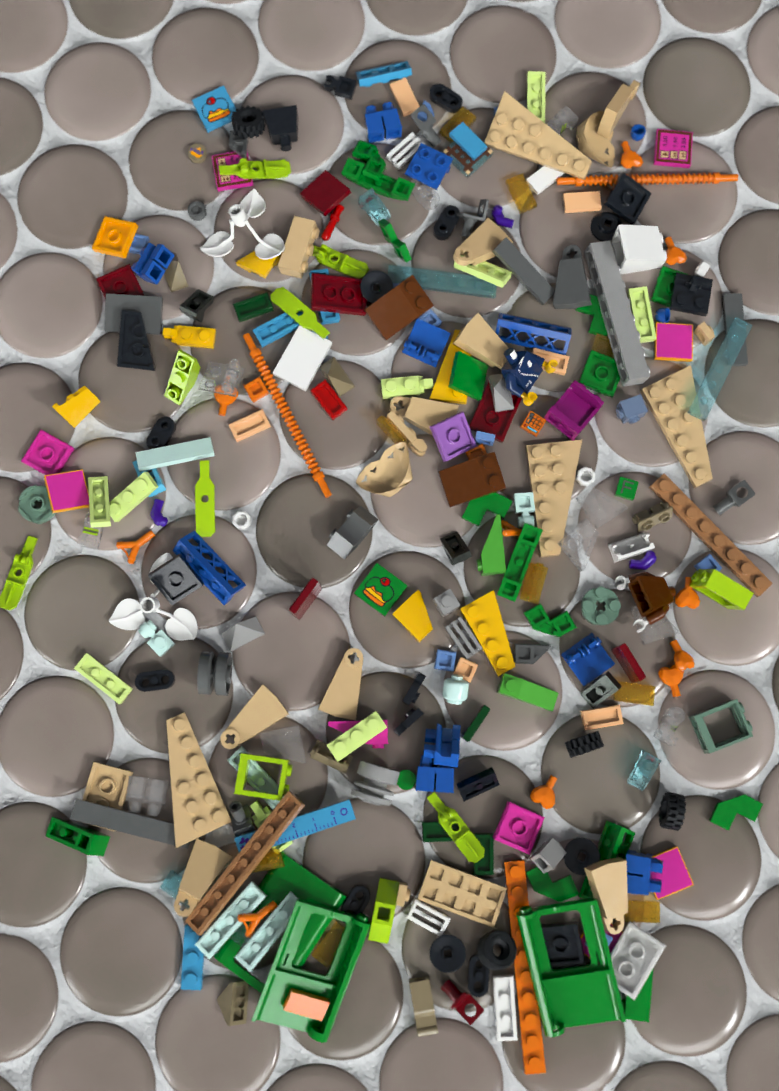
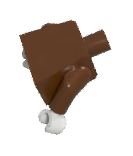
[615,571,676,633]

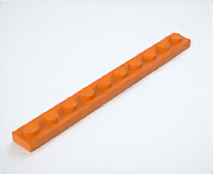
[504,860,546,1075]

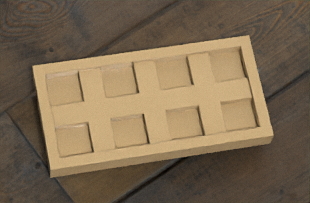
[417,860,507,928]

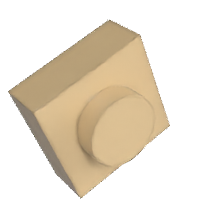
[694,322,715,346]
[396,882,410,907]

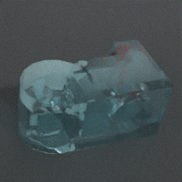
[358,188,391,227]
[627,749,661,791]

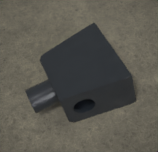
[263,105,298,151]

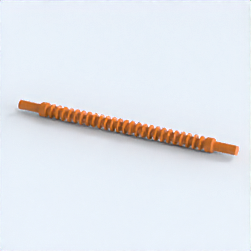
[557,172,738,187]
[243,333,332,498]

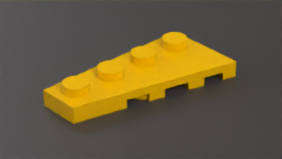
[429,330,471,404]
[460,590,515,676]

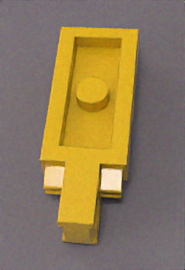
[162,325,216,349]

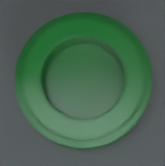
[397,770,416,790]

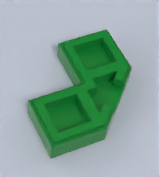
[352,140,386,181]
[378,218,412,263]
[576,294,608,338]
[462,493,512,527]
[523,603,577,637]
[709,794,763,831]
[525,866,579,902]

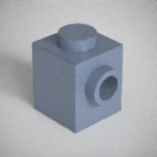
[616,394,648,424]

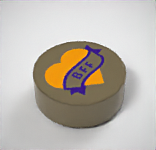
[188,144,207,163]

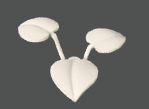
[200,188,285,260]
[109,553,198,641]

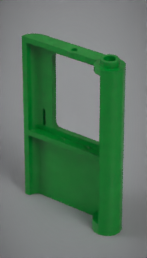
[213,851,347,993]
[251,899,371,1043]

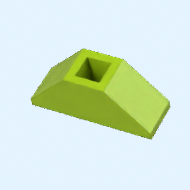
[164,349,201,405]
[368,878,399,944]

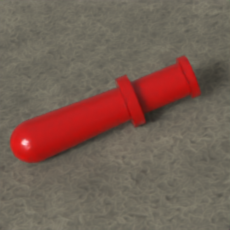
[321,204,344,241]

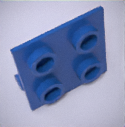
[405,143,453,190]
[402,318,451,368]
[561,633,615,686]

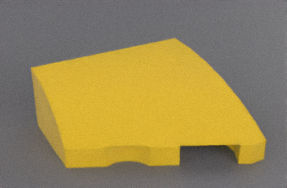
[236,250,282,279]
[52,386,101,428]
[392,590,433,643]

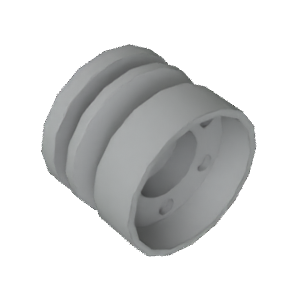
[351,761,400,806]

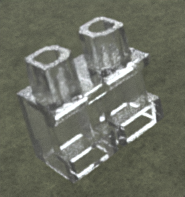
[126,775,170,816]

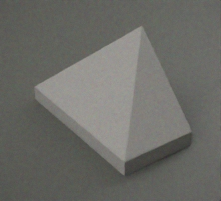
[488,374,514,412]
[222,617,265,652]

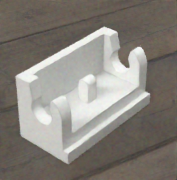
[608,533,655,563]

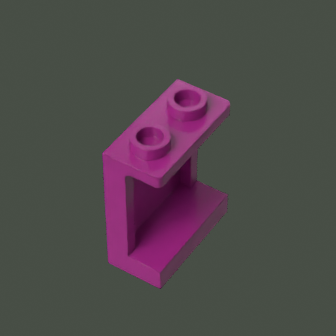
[544,380,604,441]

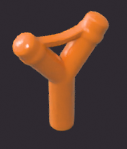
[501,520,522,537]
[116,530,155,564]
[238,901,278,938]

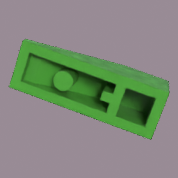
[477,514,506,576]
[497,673,558,712]

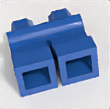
[365,102,402,143]
[131,243,175,285]
[423,724,461,767]
[415,755,454,793]
[626,850,663,895]

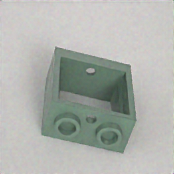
[689,699,753,754]

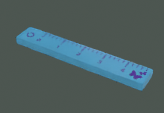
[234,799,356,852]

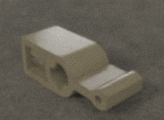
[409,975,438,1037]

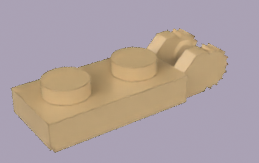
[386,411,427,457]

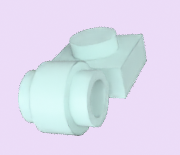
[513,492,535,528]
[138,620,175,657]

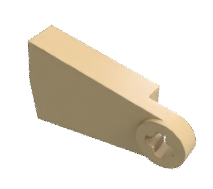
[597,80,641,139]
[453,218,513,266]
[453,313,509,369]
[390,396,459,436]
[318,648,363,721]
[220,685,289,749]
[174,839,232,917]
[584,857,628,934]

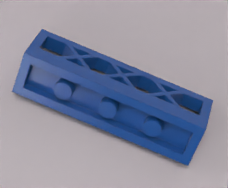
[495,313,572,355]
[172,530,246,605]

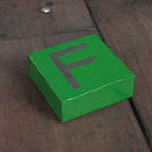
[614,476,639,501]

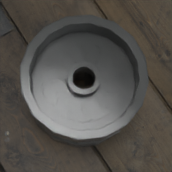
[197,651,232,696]

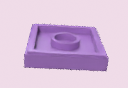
[430,411,477,462]

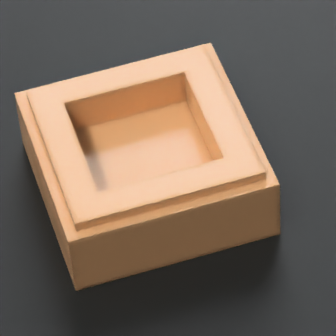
[453,657,478,683]

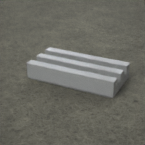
[445,617,483,659]

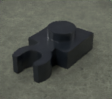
[324,75,357,100]
[402,672,426,705]
[394,708,424,736]

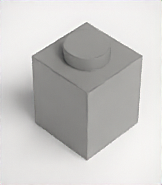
[433,589,460,617]
[530,838,567,874]

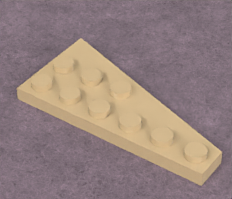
[484,91,592,180]
[640,365,713,488]
[526,439,582,557]
[166,712,231,848]

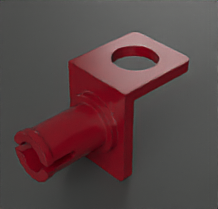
[440,979,484,1025]

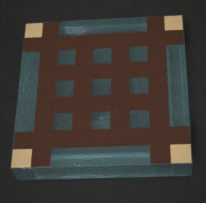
[443,141,493,178]

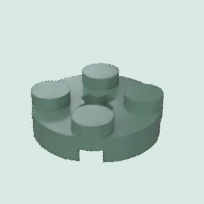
[18,485,56,524]
[581,587,621,626]

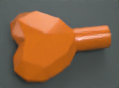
[621,141,643,169]
[664,237,687,265]
[214,385,238,416]
[675,577,700,609]
[670,640,695,671]
[658,665,684,697]
[530,775,557,809]

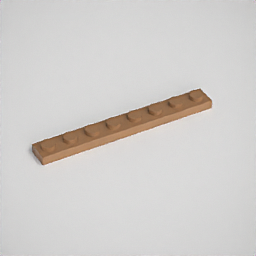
[649,473,773,597]
[185,791,305,935]

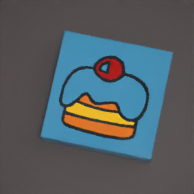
[192,86,236,133]

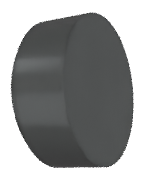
[188,201,207,221]

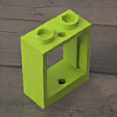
[689,569,754,610]
[234,753,293,801]

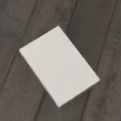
[273,325,332,391]
[610,921,666,1000]

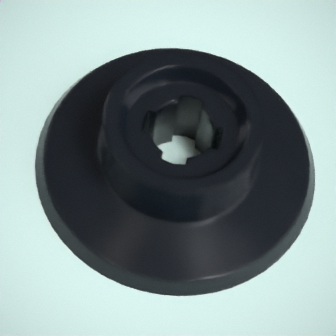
[590,212,622,242]
[360,270,393,303]
[563,838,600,875]
[429,935,466,973]

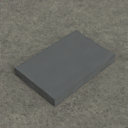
[105,293,163,335]

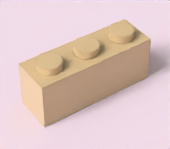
[278,216,319,279]

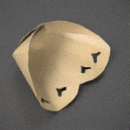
[577,110,615,168]
[356,442,413,497]

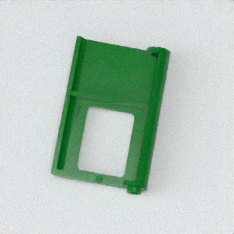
[516,898,626,1037]

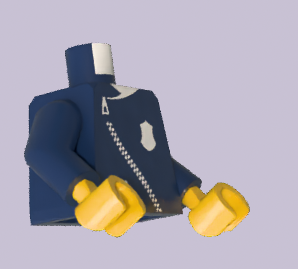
[501,348,558,406]

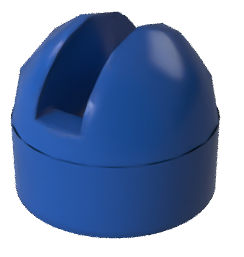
[631,124,646,141]
[655,308,670,323]

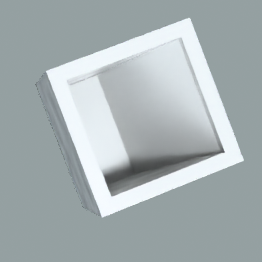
[611,224,667,274]

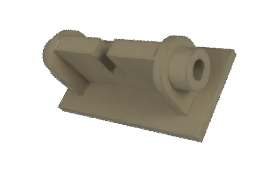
[632,502,673,533]
[310,739,353,774]

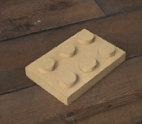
[77,762,133,831]

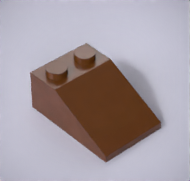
[365,274,434,340]
[438,452,506,507]

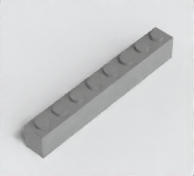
[584,240,650,387]

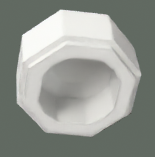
[694,260,711,277]
[576,467,595,486]
[232,511,251,530]

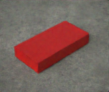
[310,380,348,421]

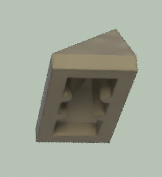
[164,253,188,293]
[319,357,355,397]
[217,980,249,1026]

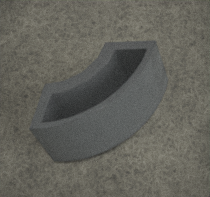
[327,506,378,559]

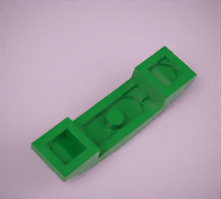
[341,157,415,201]
[497,523,543,602]

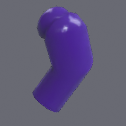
[491,205,514,229]
[150,499,168,527]
[629,551,657,570]

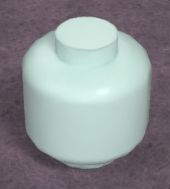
[442,674,469,704]

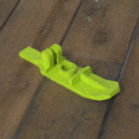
[218,158,291,179]
[312,244,369,279]
[271,287,330,340]
[195,460,216,537]
[0,536,38,611]
[427,792,485,863]

